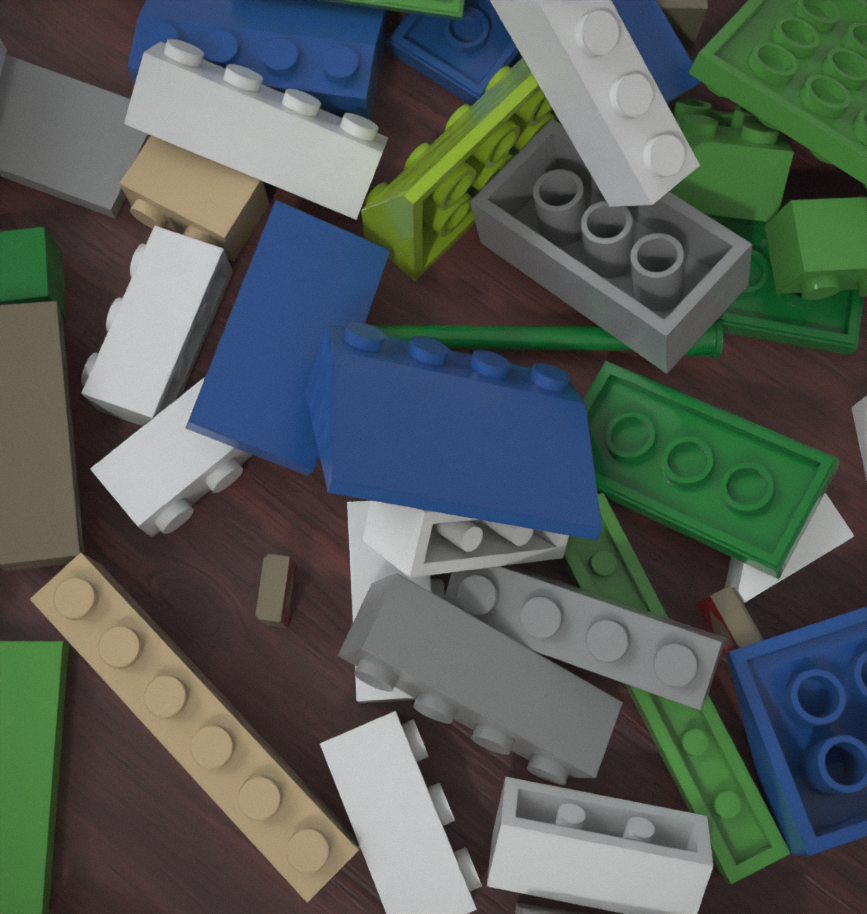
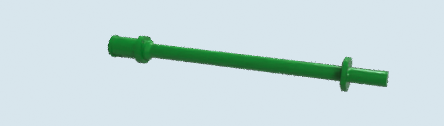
[372,319,723,359]

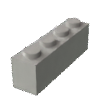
[444,565,726,710]
[338,573,623,785]

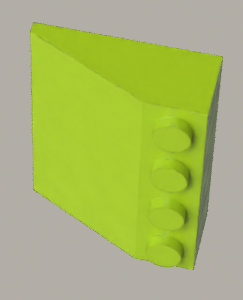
[361,58,561,282]

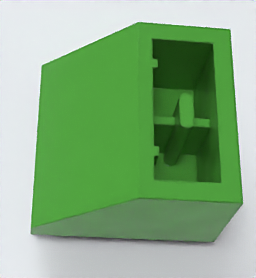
[668,98,794,222]

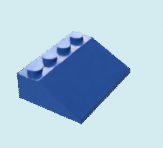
[127,0,390,121]
[305,322,602,540]
[726,607,867,856]

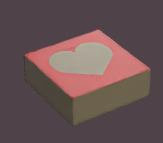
[255,554,297,629]
[696,586,763,659]

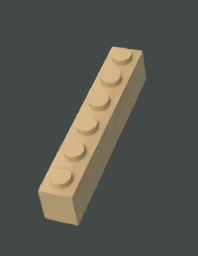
[30,553,360,903]

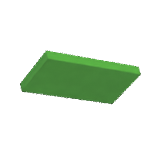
[0,641,69,914]

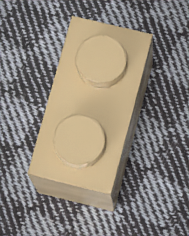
[119,135,270,262]

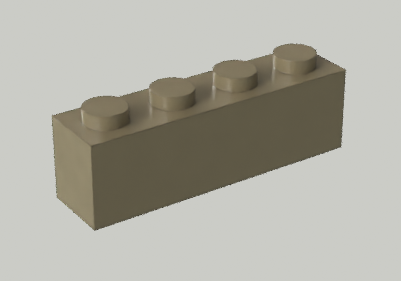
[0,301,85,571]

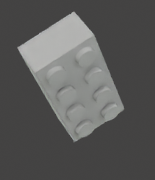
[470,119,752,374]

